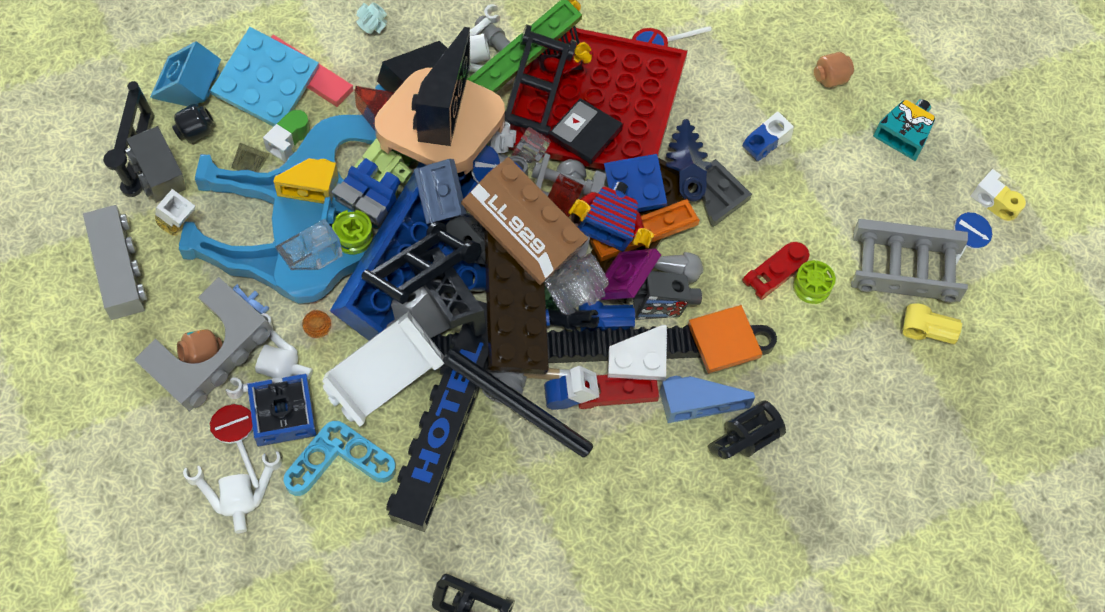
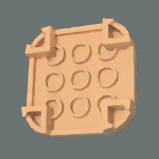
[375,68,505,175]

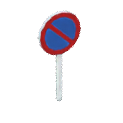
[632,26,712,46]

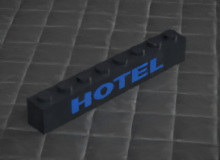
[386,300,489,532]

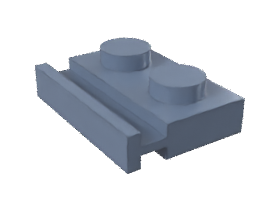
[414,159,467,224]

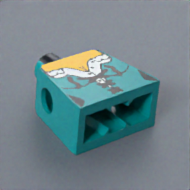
[873,99,936,161]

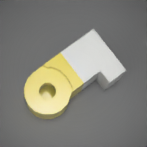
[970,169,1026,221]

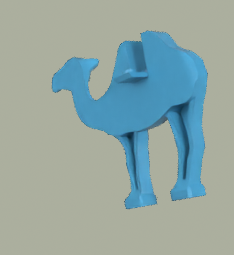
[179,84,391,304]

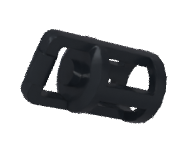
[708,400,786,459]
[432,574,515,612]

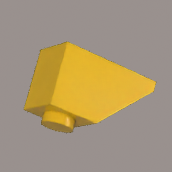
[273,158,339,204]

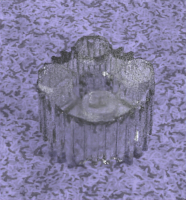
[545,253,609,315]

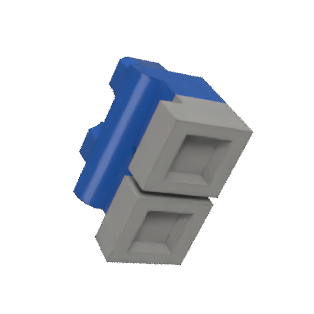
[332,158,400,227]

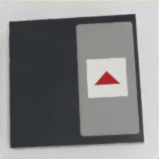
[549,98,623,164]

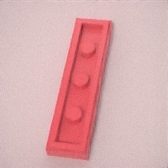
[271,34,354,107]

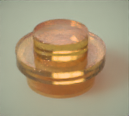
[302,310,331,338]

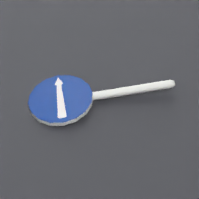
[471,145,500,183]
[941,212,993,281]

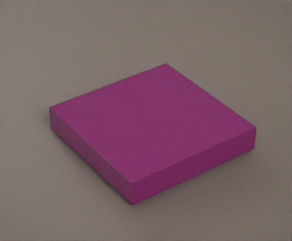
[592,248,661,300]

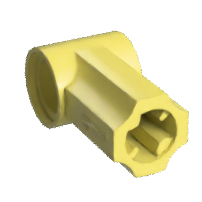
[902,303,962,344]

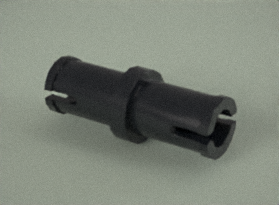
[547,307,599,330]

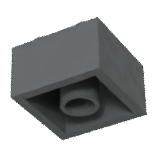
[125,126,186,203]

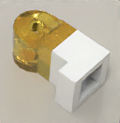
[155,189,195,235]

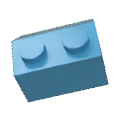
[150,41,221,106]

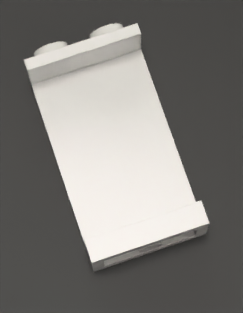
[322,311,444,427]

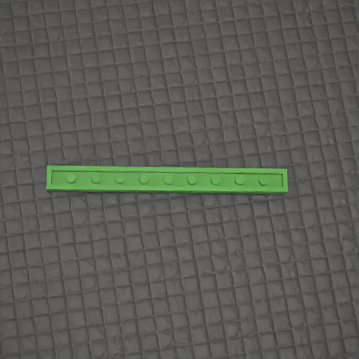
[392,0,582,167]

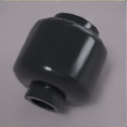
[172,104,215,143]

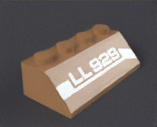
[461,157,589,285]

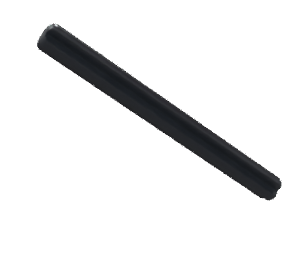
[443,348,593,457]

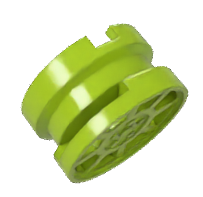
[332,210,373,255]
[793,260,836,304]

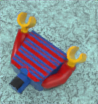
[568,182,654,252]

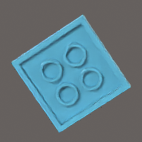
[210,27,319,127]

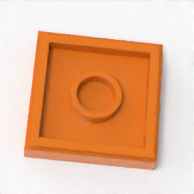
[688,305,762,374]

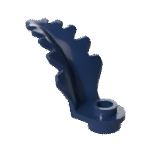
[666,119,712,201]

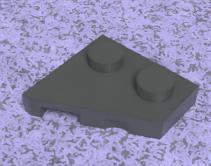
[702,159,752,227]

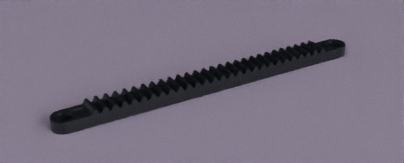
[431,325,777,368]

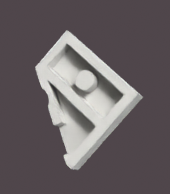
[608,325,667,381]

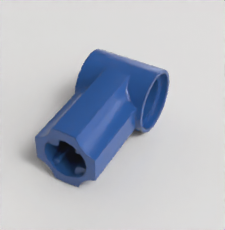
[441,245,486,292]
[578,300,635,331]

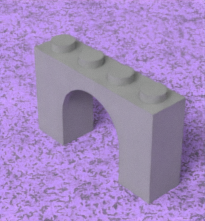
[134,277,273,412]

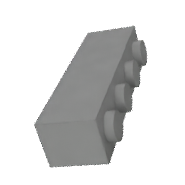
[83,205,147,320]

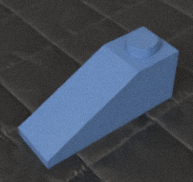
[659,376,755,423]

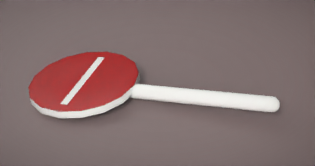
[210,404,259,488]

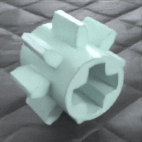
[356,2,387,34]

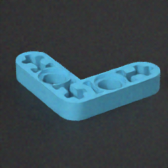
[283,421,396,496]

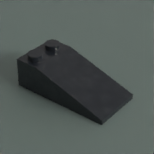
[411,27,470,146]

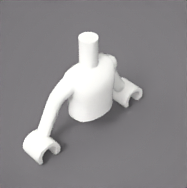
[469,4,513,84]
[225,313,313,399]
[183,451,282,534]

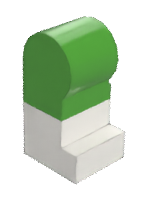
[263,110,310,163]

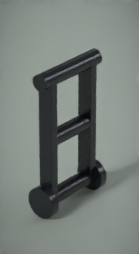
[505,24,577,137]
[103,81,155,197]
[361,221,481,304]

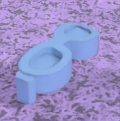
[233,284,269,314]

